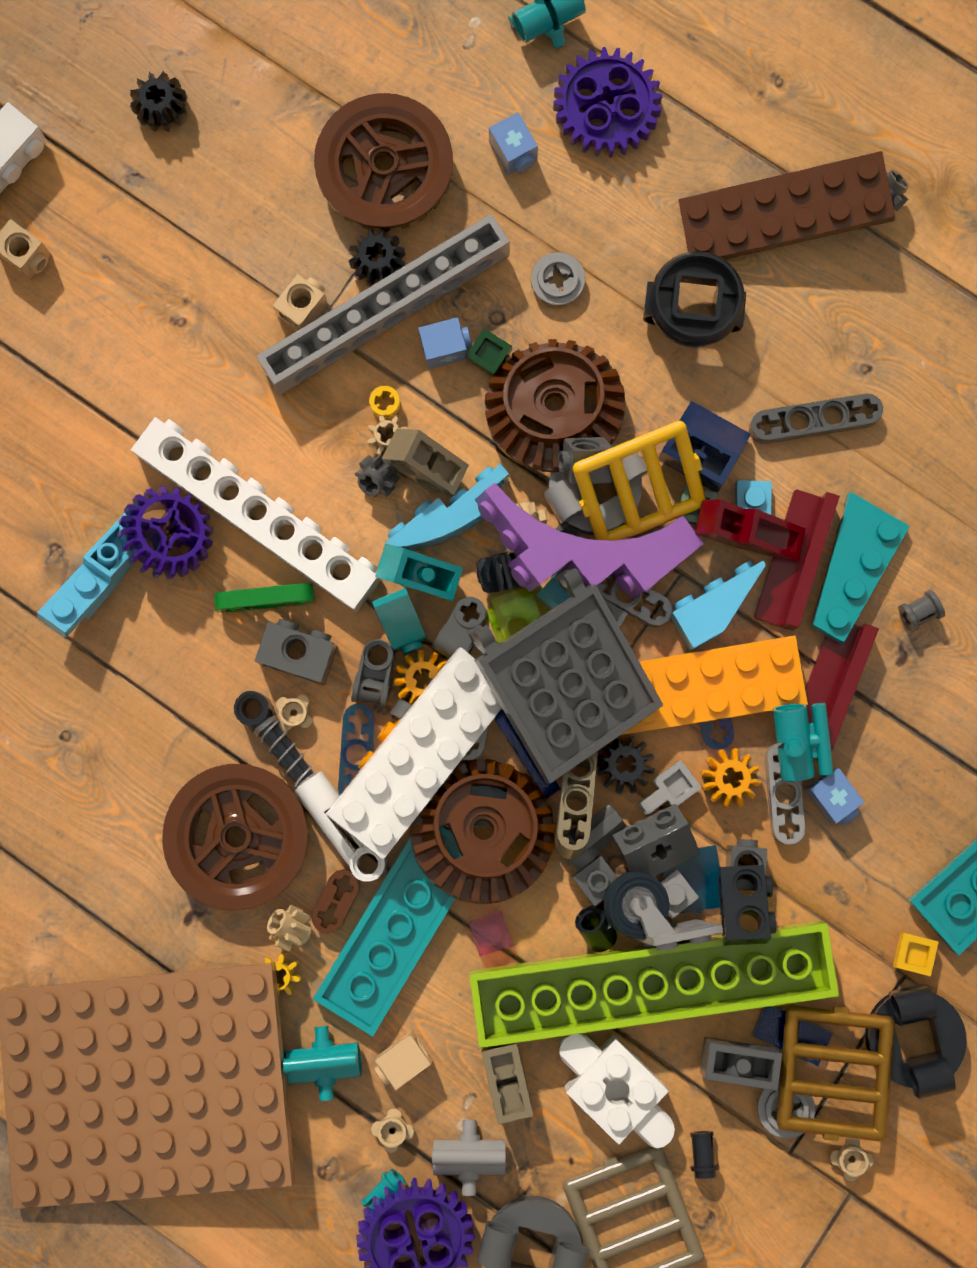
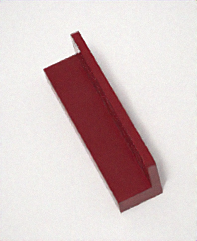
[754,489,840,631]
[805,623,879,752]

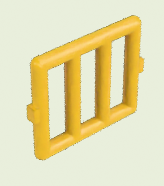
[573,421,706,541]

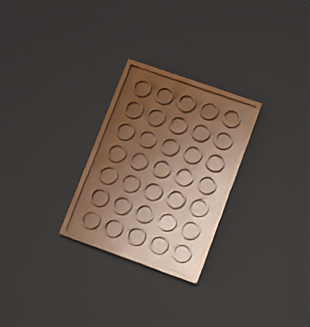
[0,962,296,1209]

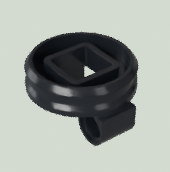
[643,251,747,348]
[865,984,967,1099]

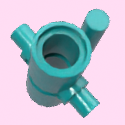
[508,0,586,48]
[773,703,834,781]
[283,1026,362,1101]

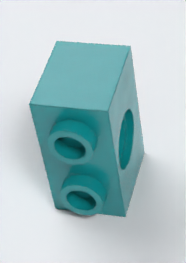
[375,543,463,601]

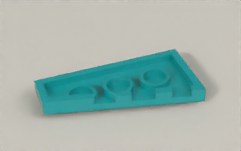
[810,491,910,645]

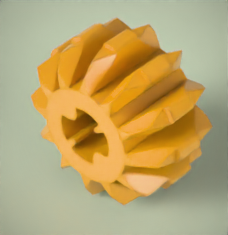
[394,650,447,705]
[700,748,761,808]

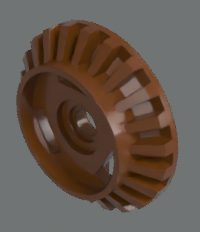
[314,93,453,231]
[485,339,626,472]
[410,759,555,904]
[162,764,309,910]

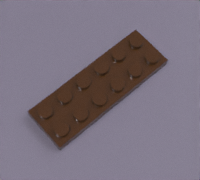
[678,151,895,260]

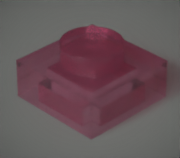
[468,911,513,957]

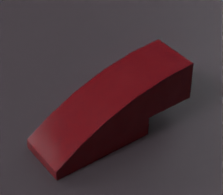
[695,499,806,562]

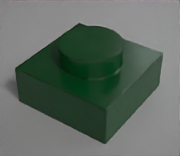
[465,328,512,376]

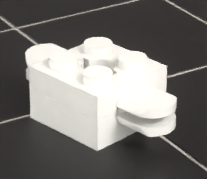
[559,1033,675,1148]

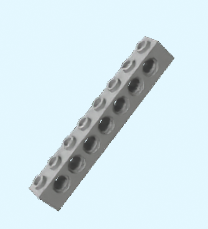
[256,214,510,395]

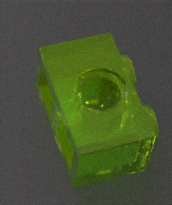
[486,588,541,644]

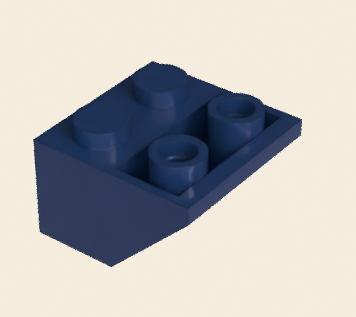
[658,401,751,492]

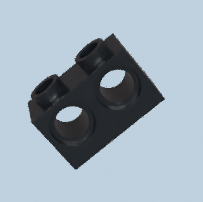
[717,865,776,946]

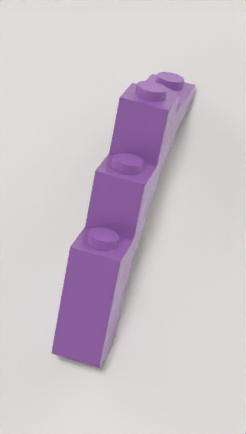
[475,483,704,599]

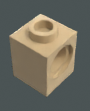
[0,219,51,280]
[272,274,328,331]
[375,1030,433,1090]

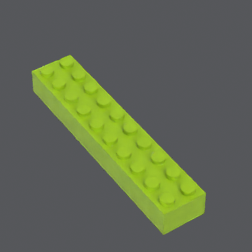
[469,921,839,1048]

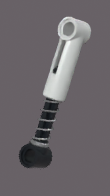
[234,691,387,882]

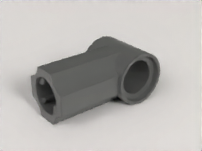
[554,804,627,873]

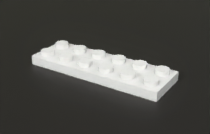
[326,647,502,860]

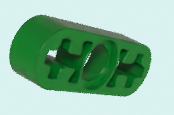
[214,583,315,613]

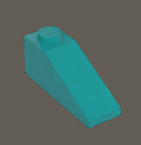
[372,588,427,655]

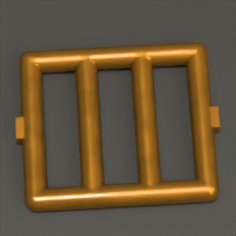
[777,1005,895,1142]

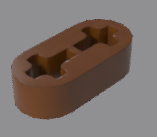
[312,869,361,934]

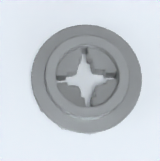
[531,252,585,306]
[757,1080,815,1139]

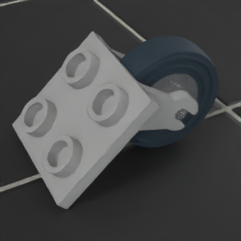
[604,872,723,951]

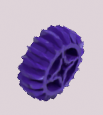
[118,486,214,580]

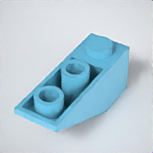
[670,560,766,652]

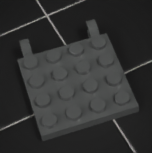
[467,568,663,784]

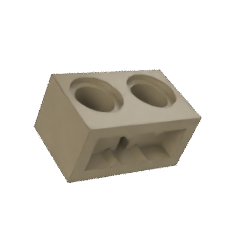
[382,429,469,495]
[481,1043,534,1125]

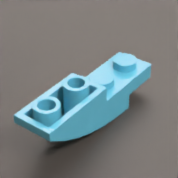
[385,464,509,551]
[37,513,149,638]

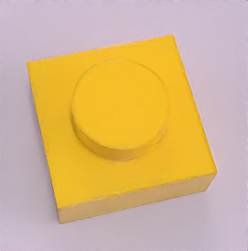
[893,932,939,977]

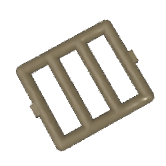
[563,1146,704,1268]

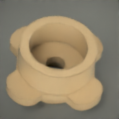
[276,694,313,731]
[371,1108,414,1153]
[830,1138,874,1182]

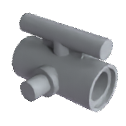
[432,1120,506,1196]

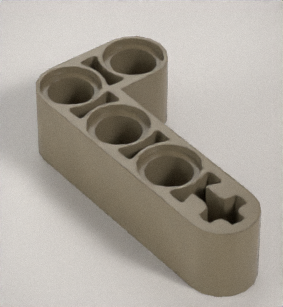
[555,751,598,859]

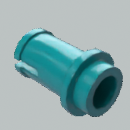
[361,1169,407,1209]

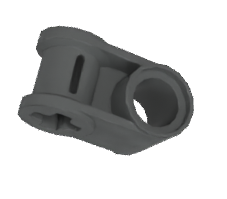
[432,597,487,659]
[351,639,396,709]

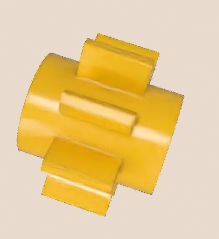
[264,952,302,996]

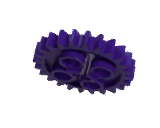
[553,47,662,158]
[356,1178,475,1268]

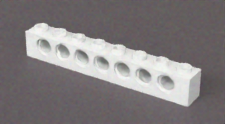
[131,417,381,613]

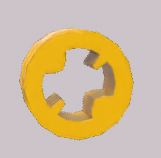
[369,386,401,419]

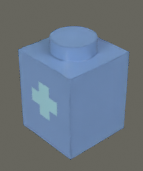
[489,112,538,175]
[418,317,472,369]
[804,768,865,825]

